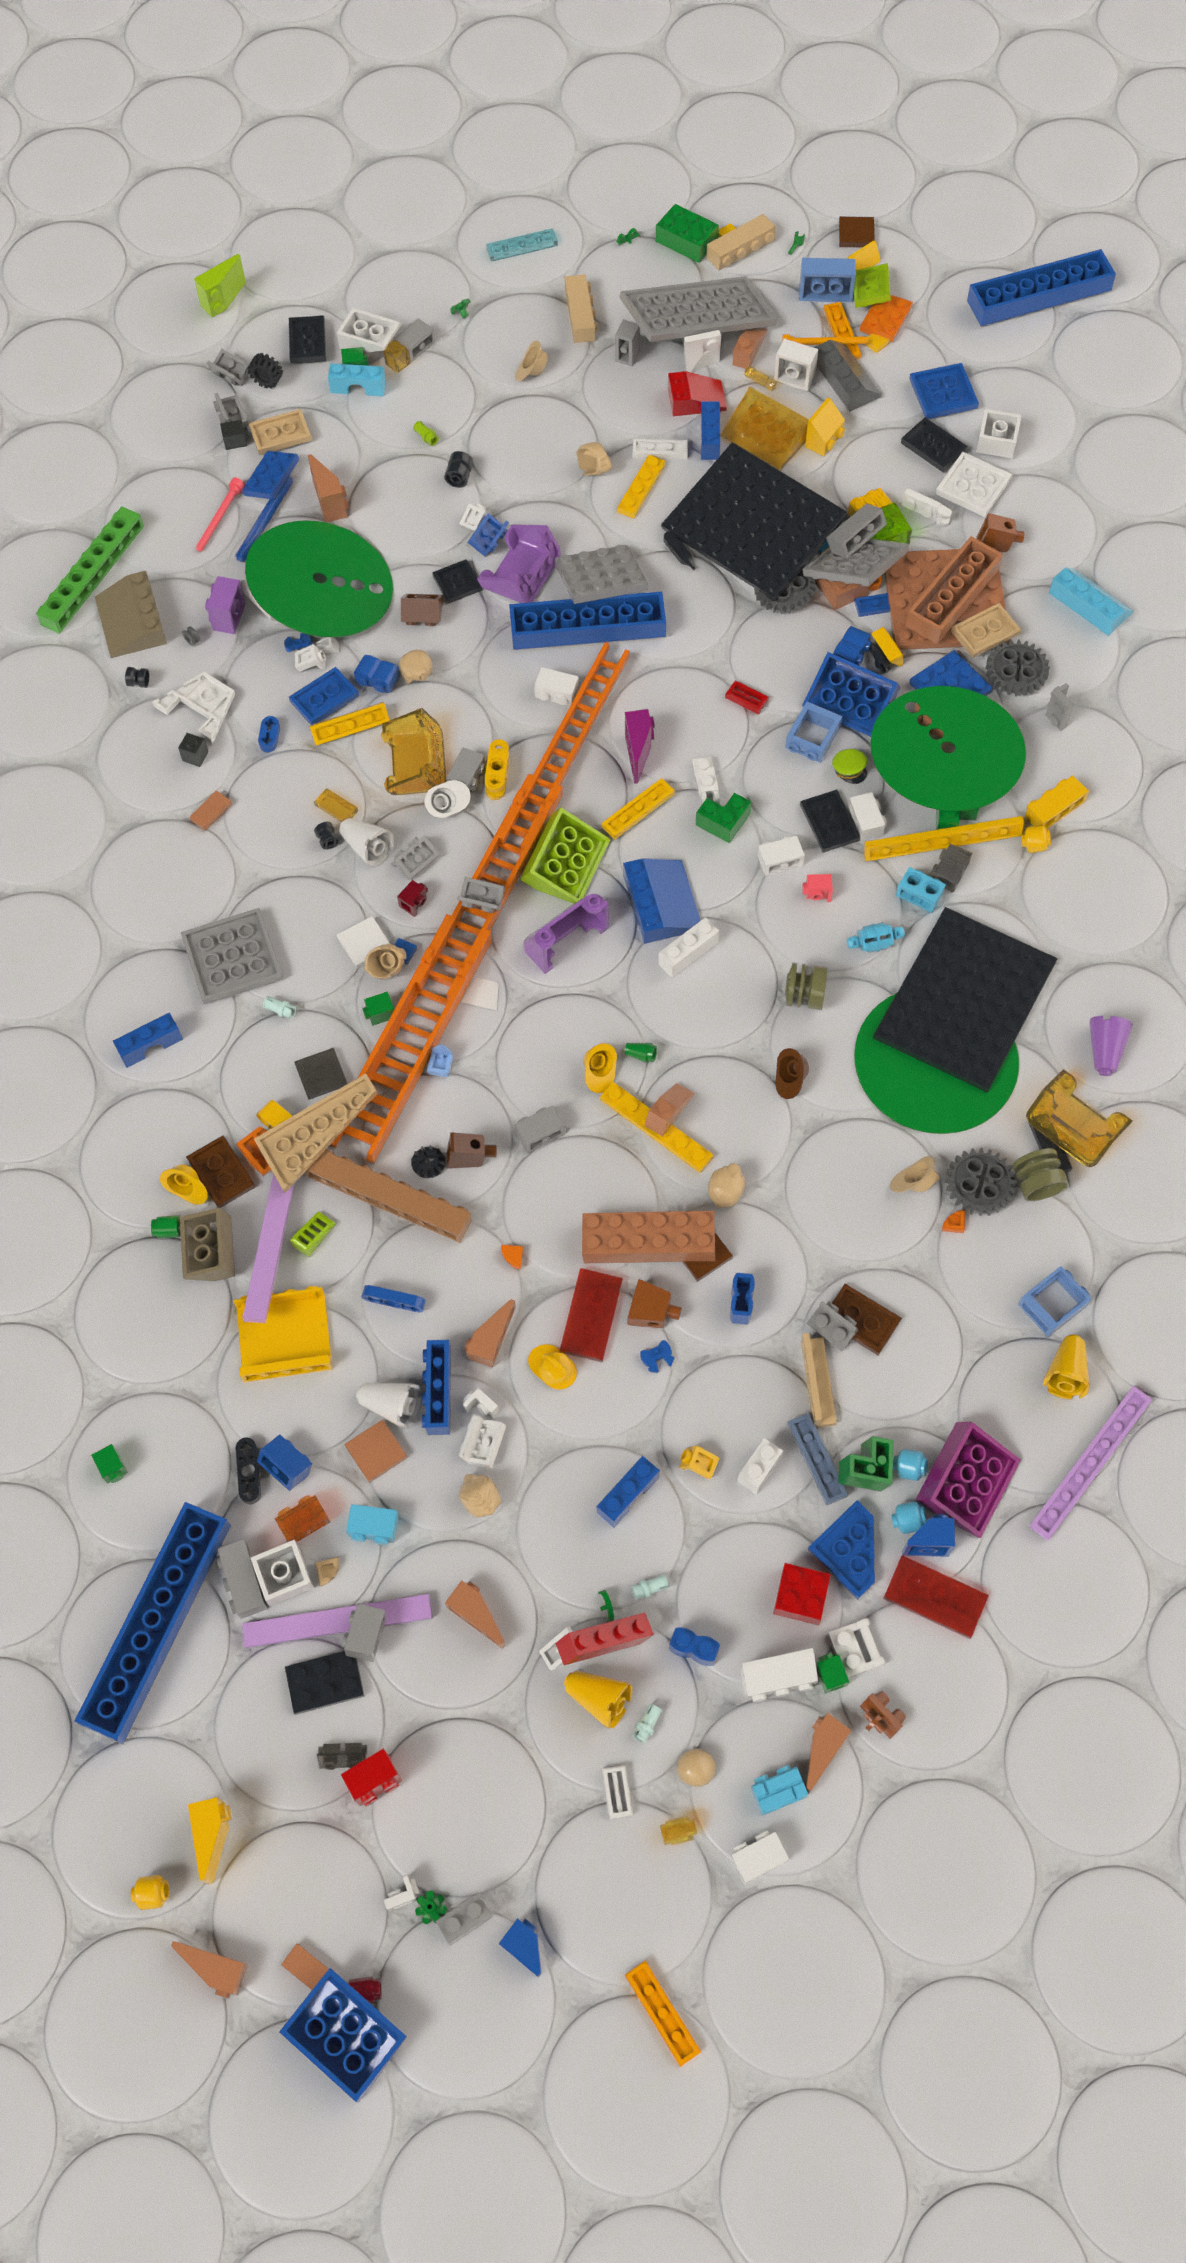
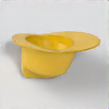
[583,1043,617,1093]
[160,1164,208,1205]
[528,1344,577,1390]

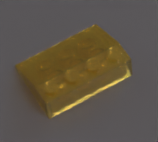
[721,386,809,470]

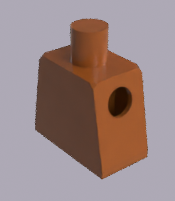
[976,513,1025,552]
[627,1279,682,1328]

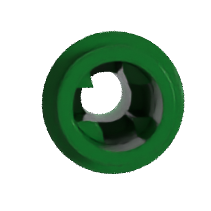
[625,1043,657,1063]

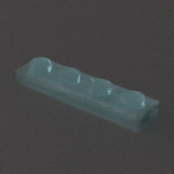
[486,228,558,262]

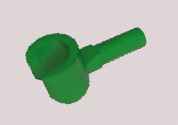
[788,231,805,255]

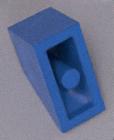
[499,1918,542,1978]

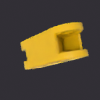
[485,739,510,800]

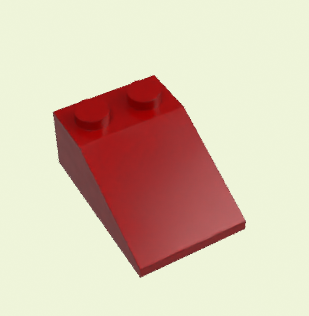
[668,371,727,417]

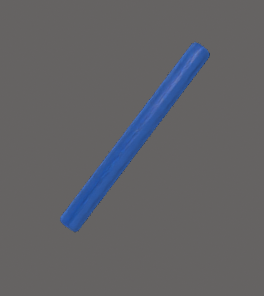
[235,476,293,562]

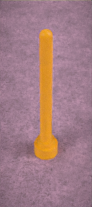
[782,334,869,345]

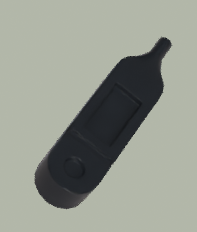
[663,531,696,571]

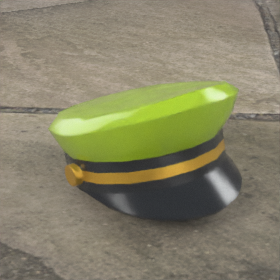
[832,749,868,784]

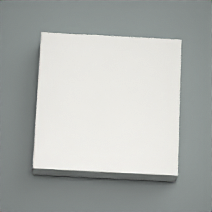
[336,916,390,969]

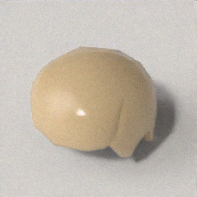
[676,1749,716,1787]

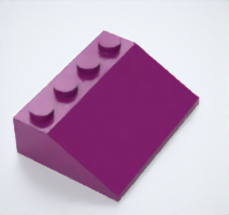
[915,1422,1021,1538]

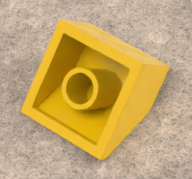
[805,397,845,456]

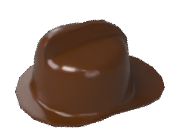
[775,1048,809,1099]

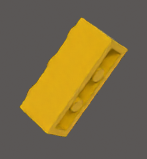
[1025,775,1089,829]

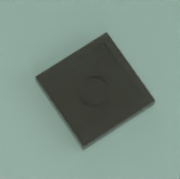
[294,1047,348,1100]

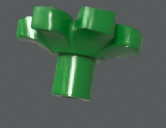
[450,298,471,319]
[415,1891,447,1924]

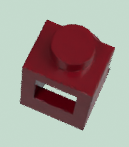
[397,879,429,917]

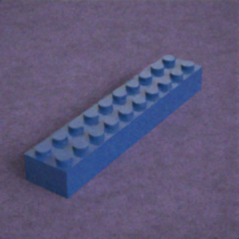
[74,1502,231,1744]

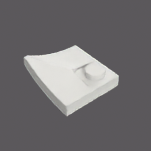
[684,330,721,373]

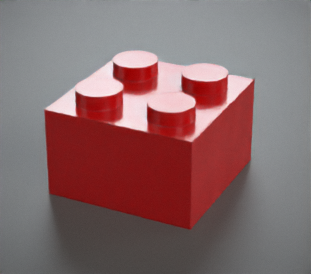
[773,1563,831,1626]
[340,1748,402,1807]

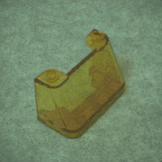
[381,708,446,796]
[1026,1069,1133,1167]

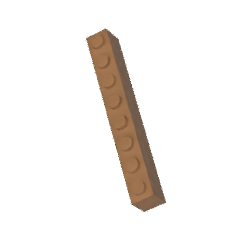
[305,1149,472,1243]

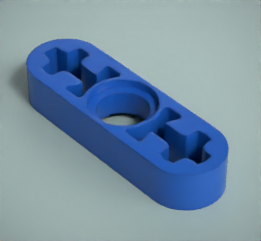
[361,1285,426,1313]

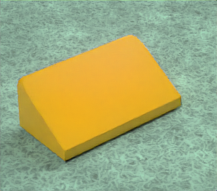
[848,240,880,270]
[872,627,903,667]

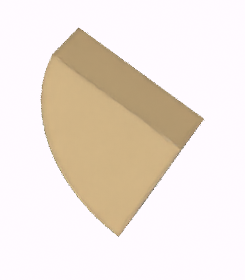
[315,1557,339,1587]

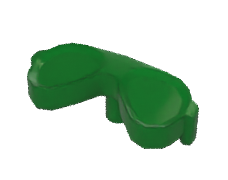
[616,228,640,246]
[598,1590,614,1622]

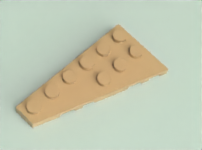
[254,1074,378,1193]

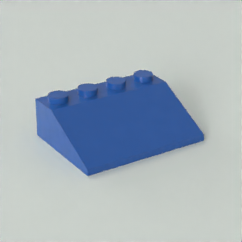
[802,652,901,737]
[623,858,701,944]
[279,1968,407,2103]

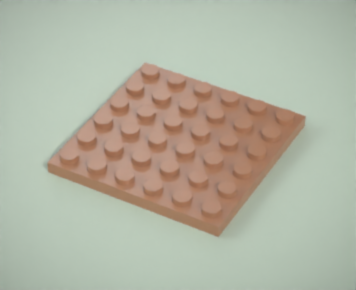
[884,547,1011,650]

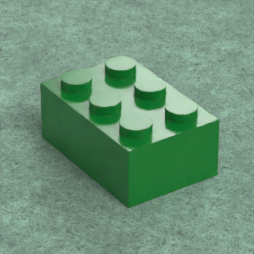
[655,204,719,263]

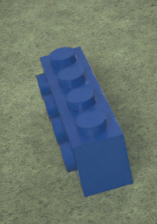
[422,1340,451,1435]

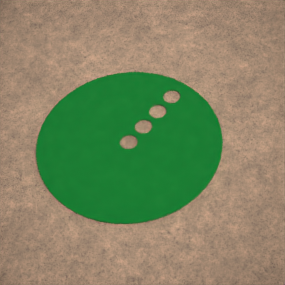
[245,520,393,637]
[870,686,1026,811]
[854,993,1019,1134]

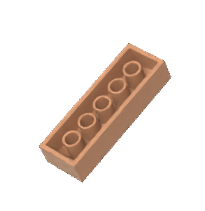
[905,536,1003,645]
[582,1211,715,1264]

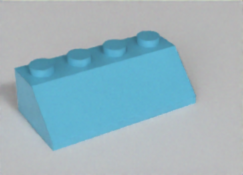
[1049,567,1133,636]

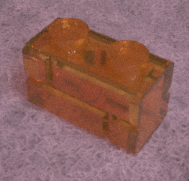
[274,1495,330,1543]

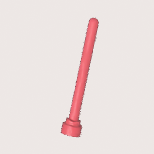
[196,477,245,552]

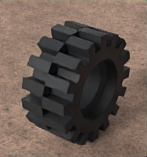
[247,353,283,389]

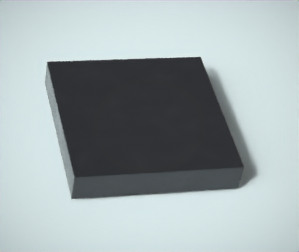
[432,559,482,604]

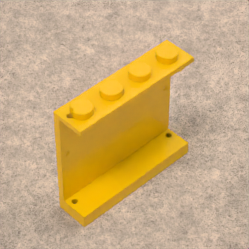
[234,1286,333,1382]

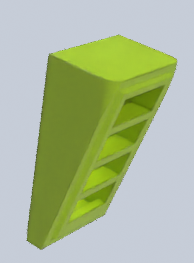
[290,1211,336,1257]

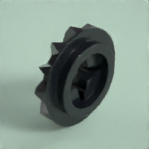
[411,1145,445,1178]

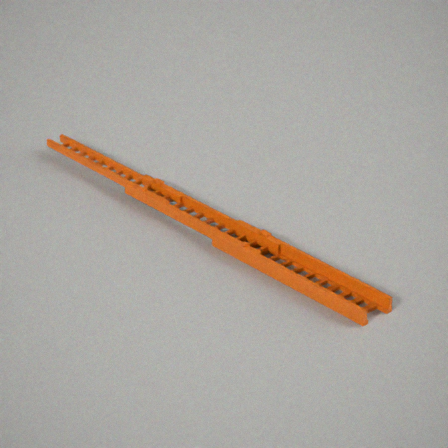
[329,642,630,1164]

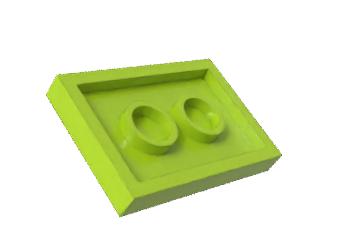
[854,263,891,308]

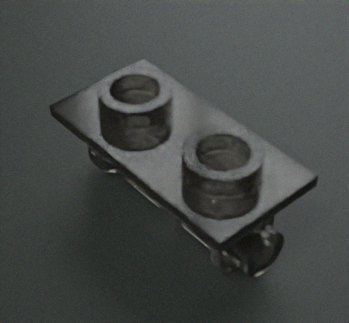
[317,1742,368,1770]

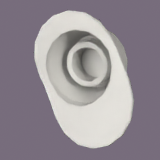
[424,780,471,818]

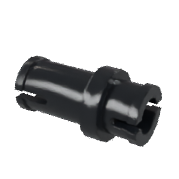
[870,644,891,674]

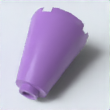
[1089,1016,1133,1076]

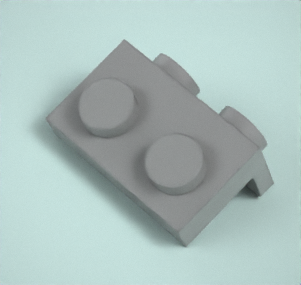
[207,348,249,386]
[213,393,249,427]
[1045,683,1074,731]
[457,877,505,913]

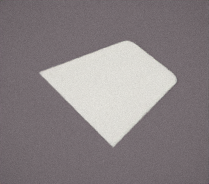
[461,978,499,1011]

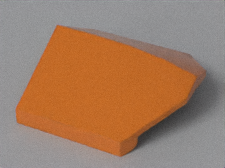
[236,1126,271,1176]

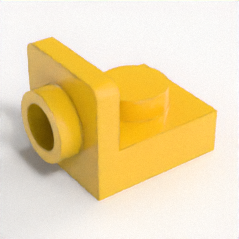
[679,1446,719,1479]

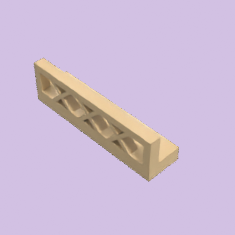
[801,1333,837,1428]

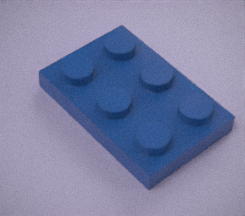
[242,451,300,500]
[289,667,359,725]

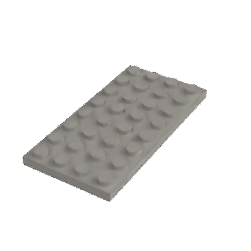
[619,276,778,342]

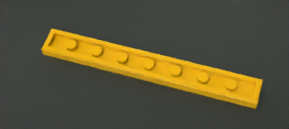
[864,816,1024,861]

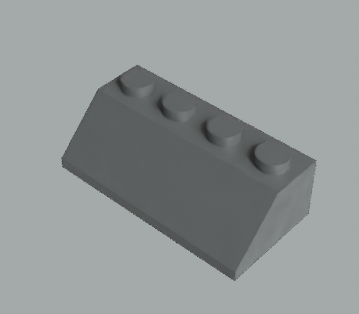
[814,340,881,412]

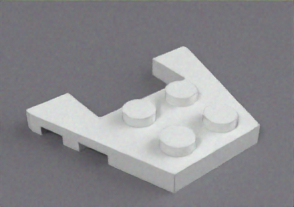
[153,672,235,743]

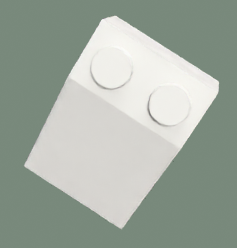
[336,308,401,353]

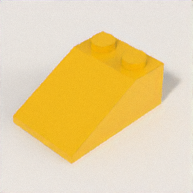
[188,1797,232,1885]

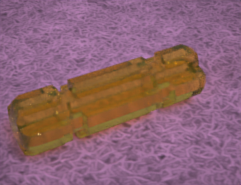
[744,366,777,391]

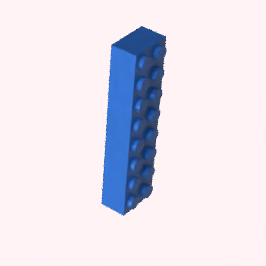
[967,249,1116,326]
[509,591,666,650]

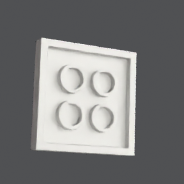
[936,452,1012,517]

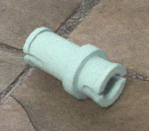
[263,996,296,1019]
[631,1574,669,1600]
[632,1704,662,1744]

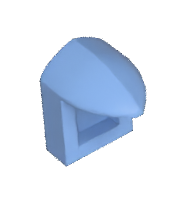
[427,1044,453,1078]

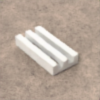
[602,1765,633,1820]

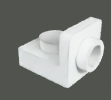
[459,503,488,532]
[295,644,326,672]
[463,1388,499,1418]
[384,1875,419,1912]

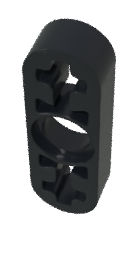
[235,1437,261,1505]

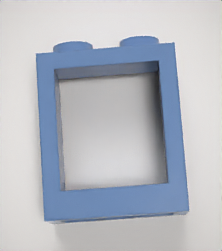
[785,702,842,763]
[1018,1266,1092,1338]

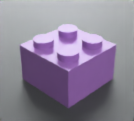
[205,576,246,634]

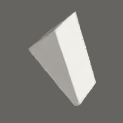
[312,637,340,654]

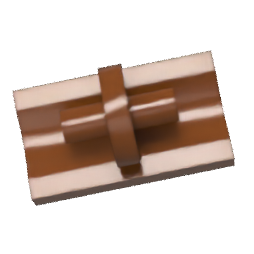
[860,1691,906,1739]

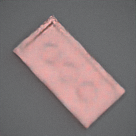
[559,1268,623,1363]
[883,1555,989,1639]

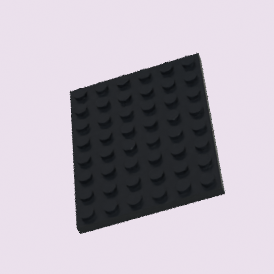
[661,442,848,601]
[873,907,1058,1093]

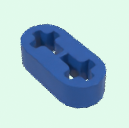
[258,716,280,752]

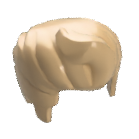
[576,442,612,476]
[399,650,432,684]
[364,944,406,979]
[708,1163,745,1208]
[458,1474,501,1517]

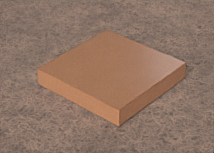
[344,1419,408,1483]

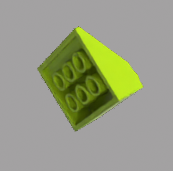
[520,807,610,904]

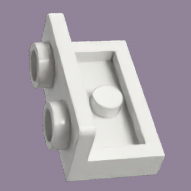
[459,1414,506,1468]

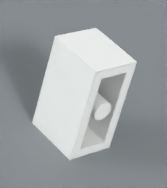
[534,667,579,706]
[847,792,887,841]
[757,836,805,876]
[737,1438,783,1495]
[731,1830,789,1885]

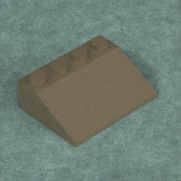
[95,571,167,658]

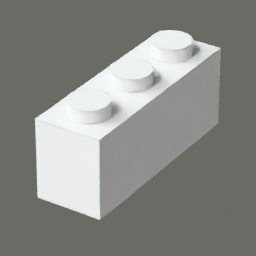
[659,917,719,978]

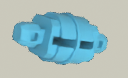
[846,922,905,953]

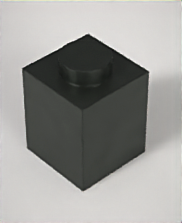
[220,419,249,450]
[178,733,209,767]

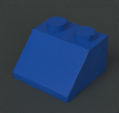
[902,1515,955,1557]

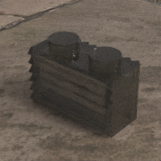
[930,843,973,892]

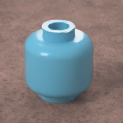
[893,1449,928,1481]
[892,1502,927,1534]

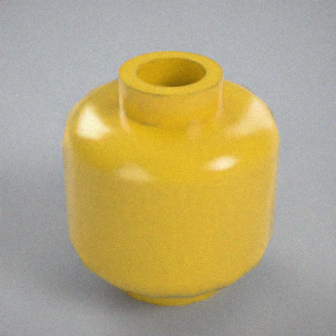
[1021,825,1051,853]
[130,1875,170,1910]

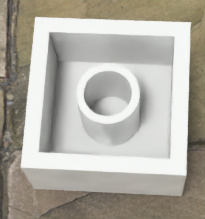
[774,339,818,391]
[976,409,1021,459]
[250,1540,314,1607]

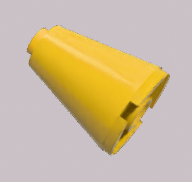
[1043,1334,1090,1399]
[564,1670,633,1729]

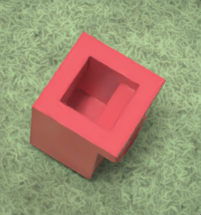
[802,874,833,902]

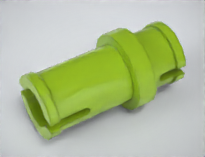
[413,421,439,446]

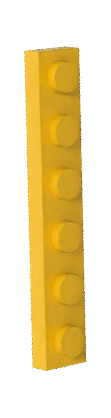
[600,1082,714,1173]

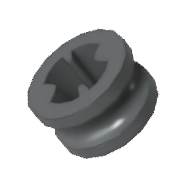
[182,626,200,646]

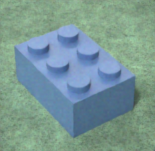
[799,258,856,302]

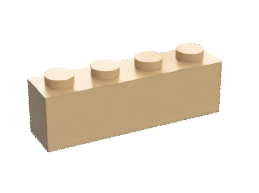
[706,214,776,270]
[564,274,598,343]

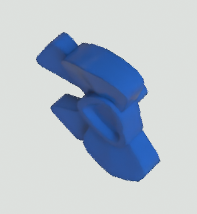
[284,633,312,652]
[640,1340,675,1373]

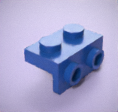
[467,513,509,556]

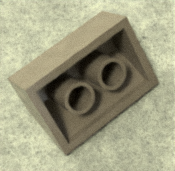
[180,1207,235,1281]

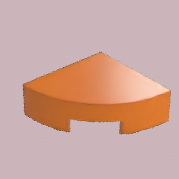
[942,1210,965,1233]
[501,1245,523,1270]

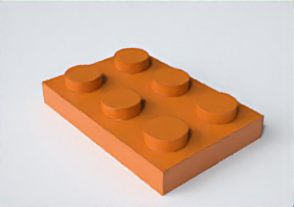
[860,295,913,343]

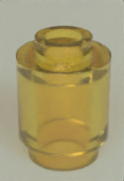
[660,1815,697,1846]

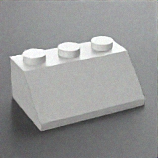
[740,1648,818,1702]

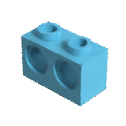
[896,867,946,913]

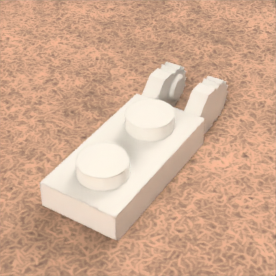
[902,488,952,526]
[692,757,720,805]

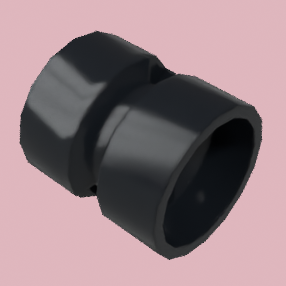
[444,451,473,488]

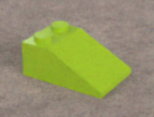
[194,254,246,318]

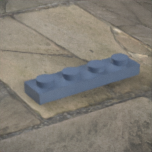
[787,1413,848,1506]

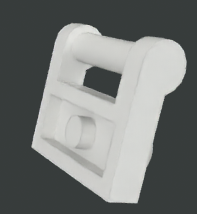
[828,1618,886,1678]

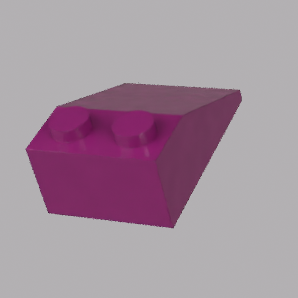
[625,709,655,784]

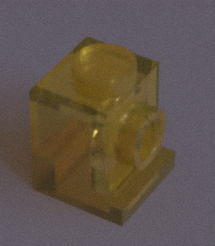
[383,340,410,373]

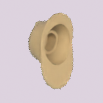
[515,340,548,381]
[890,1156,940,1193]

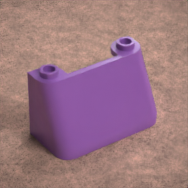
[477,525,561,603]
[523,894,609,974]

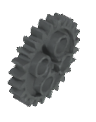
[754,569,816,614]
[985,639,1050,697]
[945,1148,1017,1216]

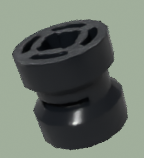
[125,667,150,688]
[314,821,340,850]

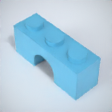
[328,363,386,396]

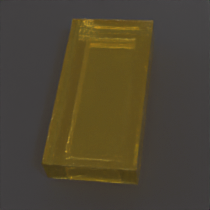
[314,788,358,822]

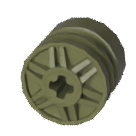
[785,963,828,1010]
[1013,1148,1069,1201]

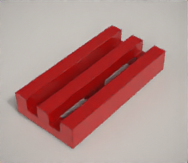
[725,680,769,715]

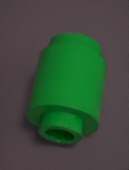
[151,1215,181,1238]

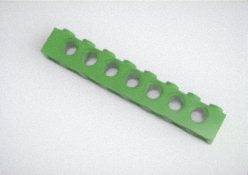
[36,506,144,634]

